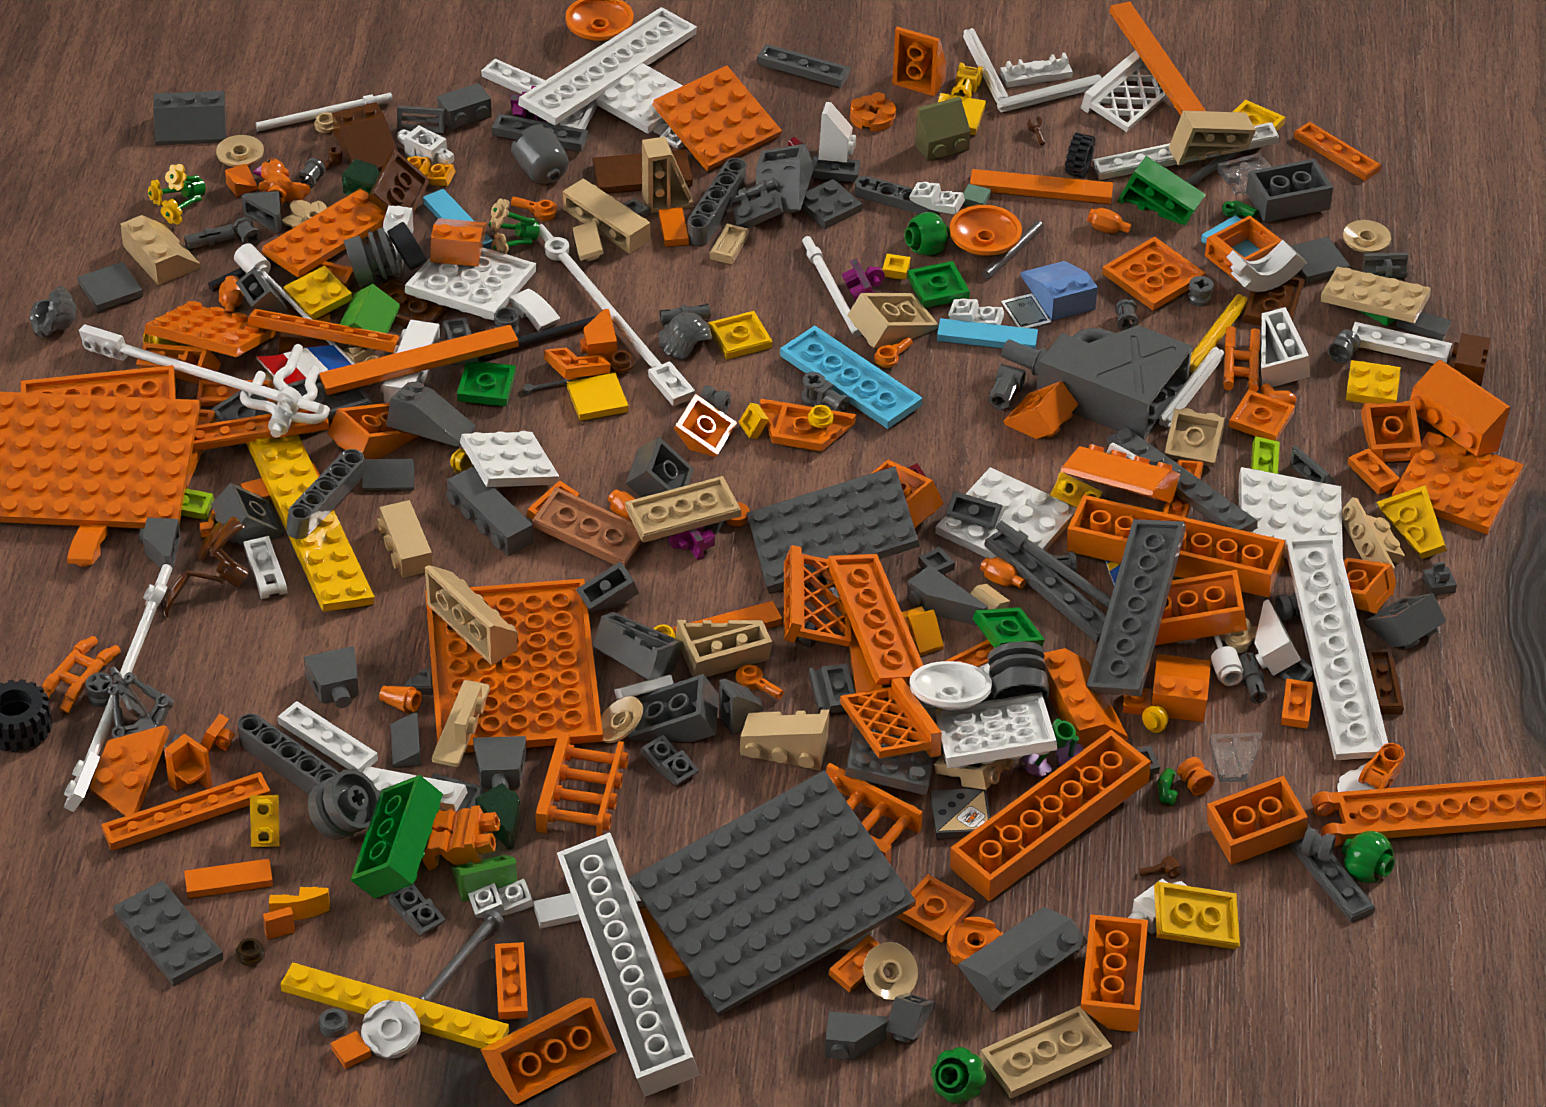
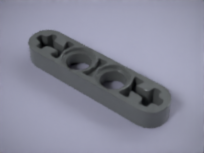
[854,176,942,215]

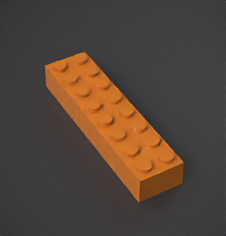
[1067,495,1285,598]
[950,730,1151,901]

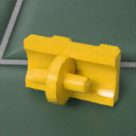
[1049,472,1103,508]
[250,795,280,847]

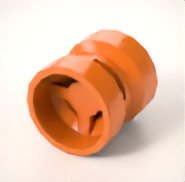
[1177,757,1215,796]

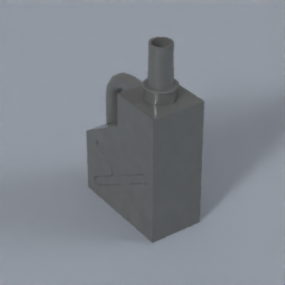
[1001,325,1192,440]

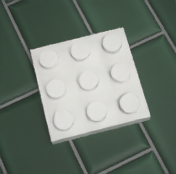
[596,63,683,134]
[460,431,559,487]

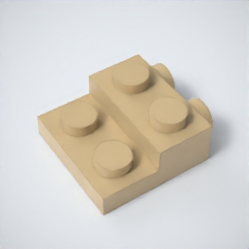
[1164,408,1225,467]
[934,754,1013,790]

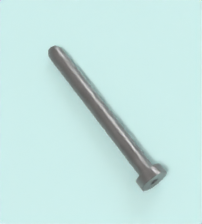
[420,909,504,1002]

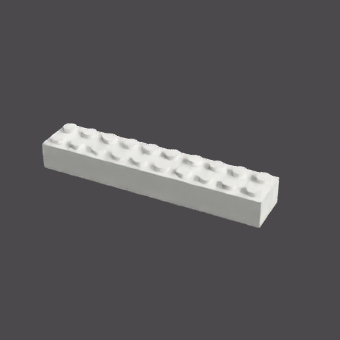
[557,832,700,1097]

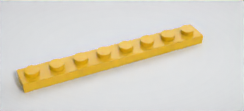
[281,962,509,1049]

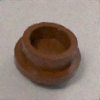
[609,350,634,373]

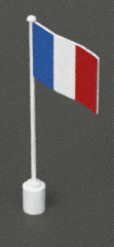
[234,244,372,386]

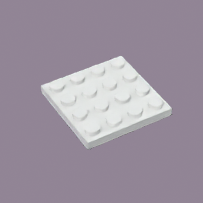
[405,248,536,320]
[935,467,1077,558]
[1239,467,1343,558]
[934,692,1057,769]

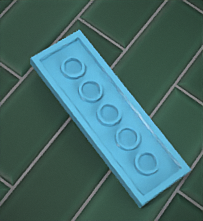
[780,326,923,429]

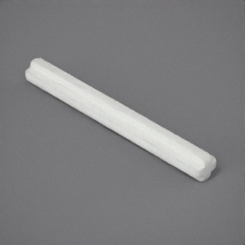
[963,28,1008,103]
[997,74,1102,113]
[1158,347,1224,428]

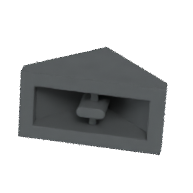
[241,191,282,234]

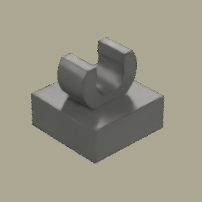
[1422,562,1457,595]

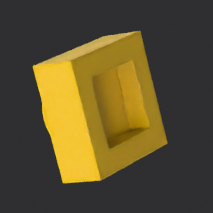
[882,254,911,280]
[738,403,769,439]

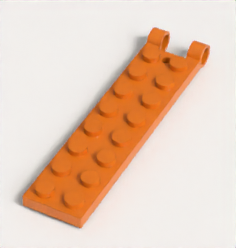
[1311,776,1546,848]

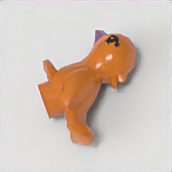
[253,158,311,204]

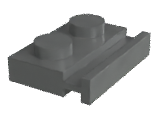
[808,664,857,714]

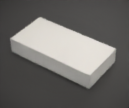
[614,675,673,700]

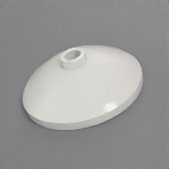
[910,661,992,710]

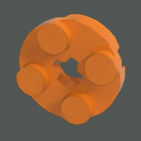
[850,92,896,132]
[947,917,1003,965]

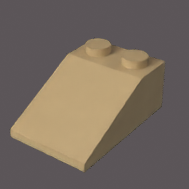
[847,293,939,348]

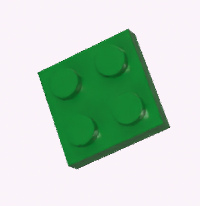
[907,261,970,308]
[457,361,516,406]
[973,607,1045,648]

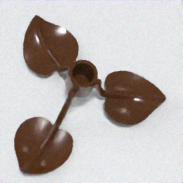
[161,516,249,618]

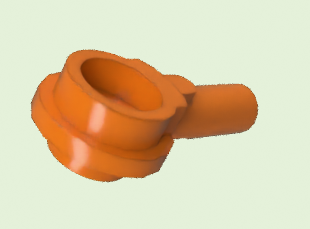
[511,196,558,221]
[874,337,913,368]
[736,664,784,700]

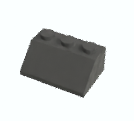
[153,91,227,145]

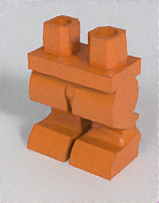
[422,805,500,871]

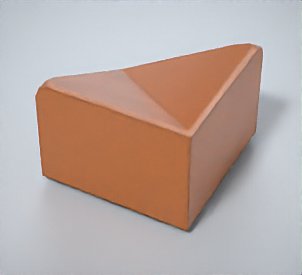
[225,164,258,197]

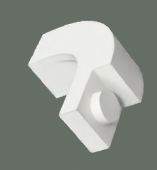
[1226,240,1307,292]

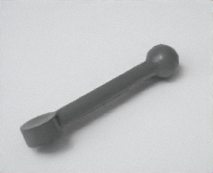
[523,379,573,394]

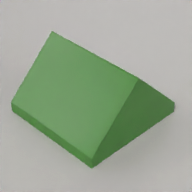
[340,284,400,334]
[451,855,517,902]

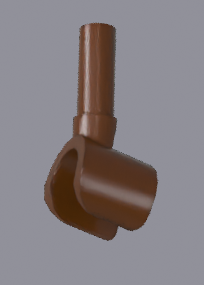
[1027,116,1045,146]
[324,147,343,170]
[1139,856,1181,878]

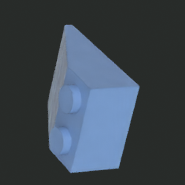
[1021,261,1098,321]

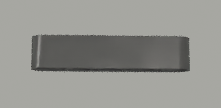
[688,158,746,246]
[286,449,364,539]
[237,713,339,794]

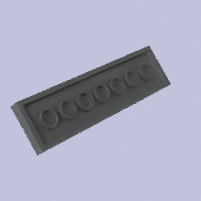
[1087,519,1186,696]

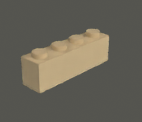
[563,178,650,254]

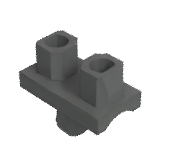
[1363,252,1408,278]

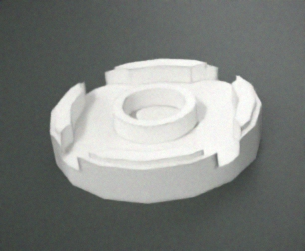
[361,1000,420,1059]

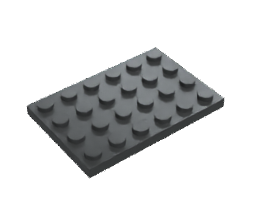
[747,466,920,593]

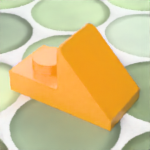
[902,606,944,656]

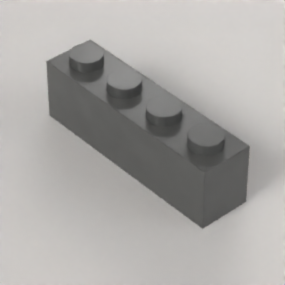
[446,467,533,556]

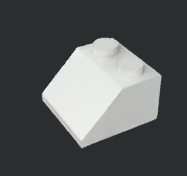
[818,102,856,162]

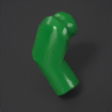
[1222,201,1258,219]
[1157,768,1178,805]

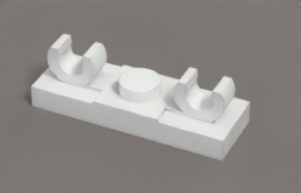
[1000,53,1073,88]

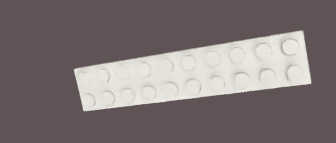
[518,7,697,126]
[1285,535,1388,760]

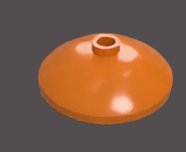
[565,0,634,41]
[949,205,1022,256]

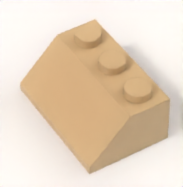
[120,215,201,286]

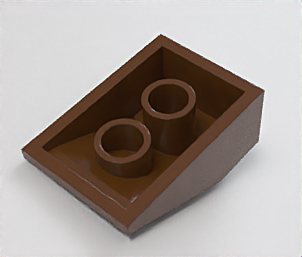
[332,102,398,177]

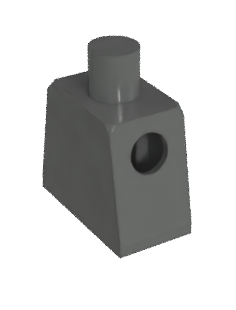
[304,646,359,708]
[473,736,526,797]

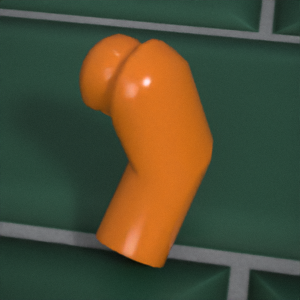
[1260,383,1297,405]

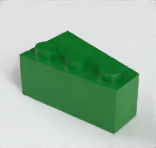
[1117,156,1206,225]

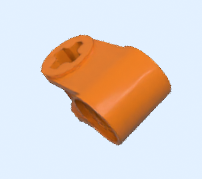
[1358,743,1405,789]

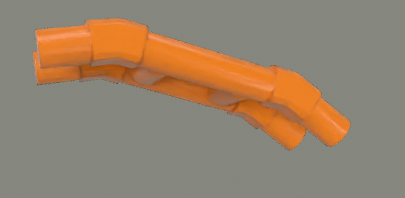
[1223,326,1261,392]
[41,636,121,714]

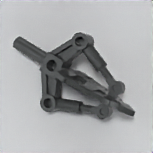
[108,666,174,763]

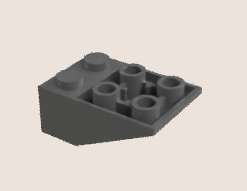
[755,144,815,214]

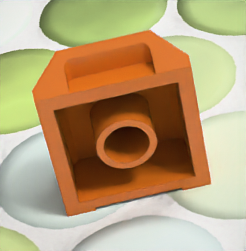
[1361,401,1422,462]
[1344,558,1396,614]

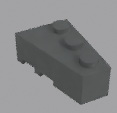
[593,612,682,680]

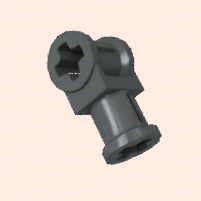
[801,372,850,412]

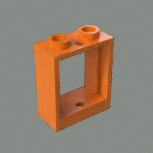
[1205,216,1282,281]

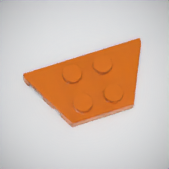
[760,399,856,452]
[89,725,170,816]

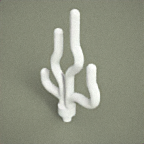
[240,344,330,437]

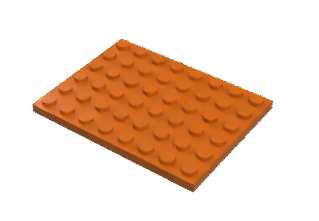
[0,392,201,528]
[425,579,603,753]

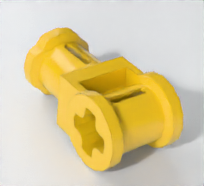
[951,63,984,98]

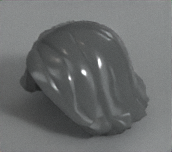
[29,285,77,338]
[659,312,712,359]

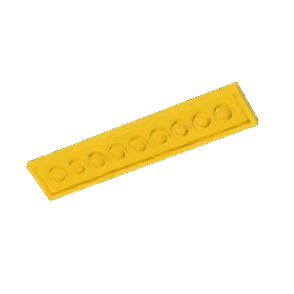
[246,435,374,612]

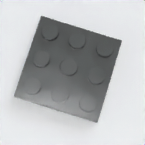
[845,724,933,795]

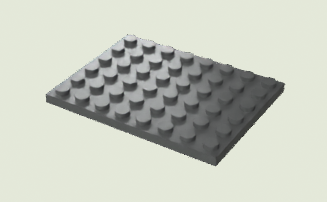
[629,770,916,1017]

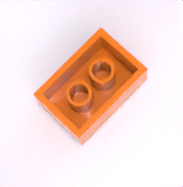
[1207,775,1308,865]

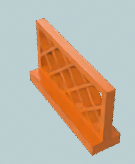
[784,545,851,647]
[840,677,942,758]

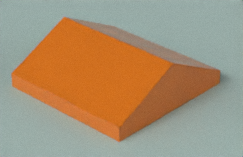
[674,394,737,457]

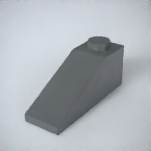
[907,565,988,626]

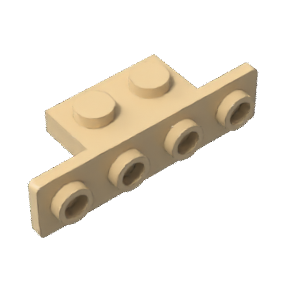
[1342,497,1405,571]
[432,680,490,767]

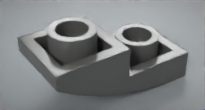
[640,734,699,786]
[388,883,445,936]

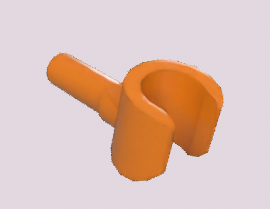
[200,510,216,538]

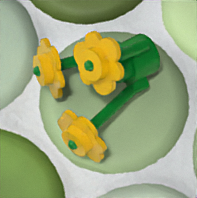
[148,164,206,225]

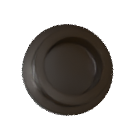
[235,938,265,966]

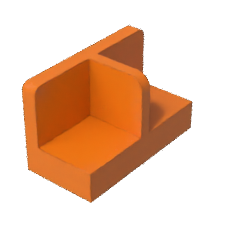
[164,733,212,791]

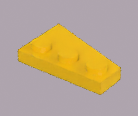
[1376,485,1447,559]

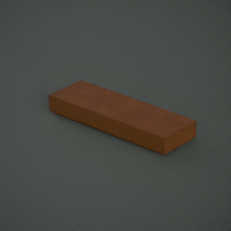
[1365,649,1404,714]

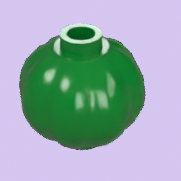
[904,212,950,256]
[1342,831,1395,883]
[931,1047,987,1104]

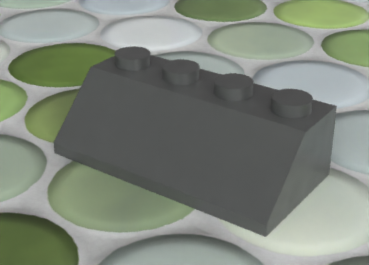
[958,907,1088,1012]

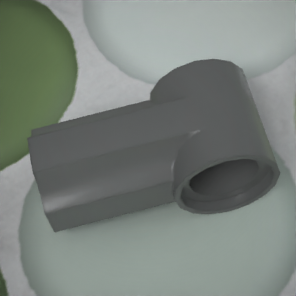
[989,364,1026,411]

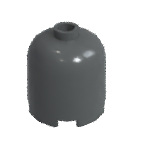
[511,124,569,185]

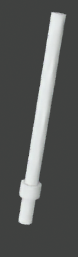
[255,93,393,132]
[802,236,862,337]

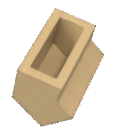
[970,584,1010,610]

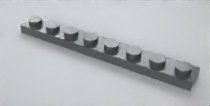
[1107,427,1258,532]

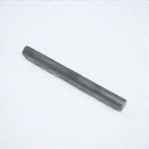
[982,221,1044,279]

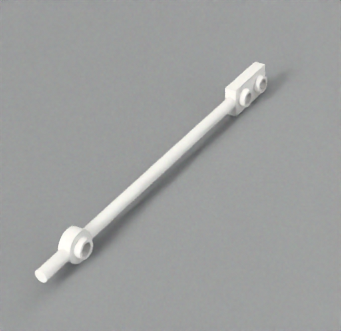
[539,224,695,406]
[79,324,324,414]
[64,564,172,812]

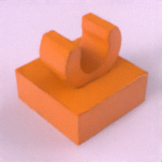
[201,714,235,752]

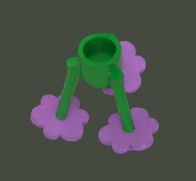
[1022,719,1083,778]

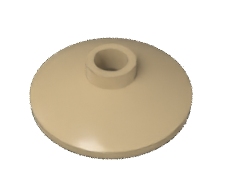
[216,135,264,167]
[1343,220,1391,253]
[601,696,643,743]
[863,942,918,1000]

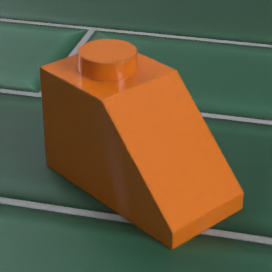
[580,309,617,361]

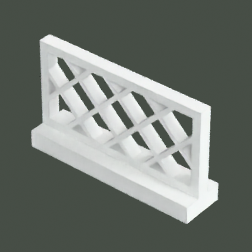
[1080,50,1167,132]

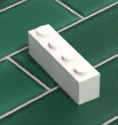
[380,320,440,403]

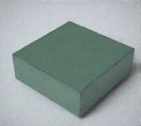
[962,184,991,207]

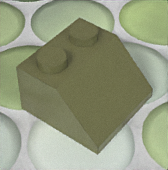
[915,97,971,161]

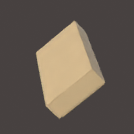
[710,224,749,265]

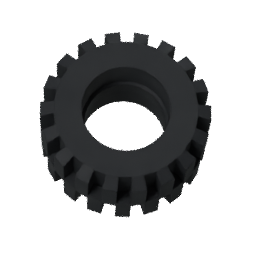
[0,679,52,752]

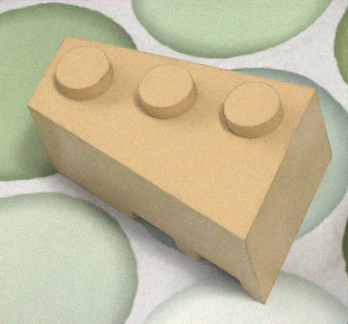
[1169,111,1256,166]
[642,137,695,213]

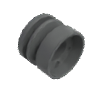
[344,227,399,288]
[987,641,1049,700]

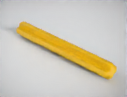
[1189,294,1248,373]

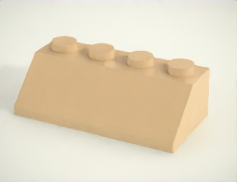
[425,565,518,665]

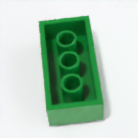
[350,775,443,899]

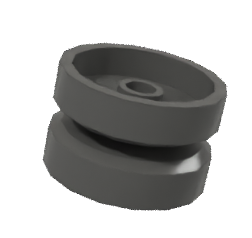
[308,769,379,840]

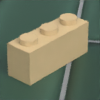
[376,500,433,578]

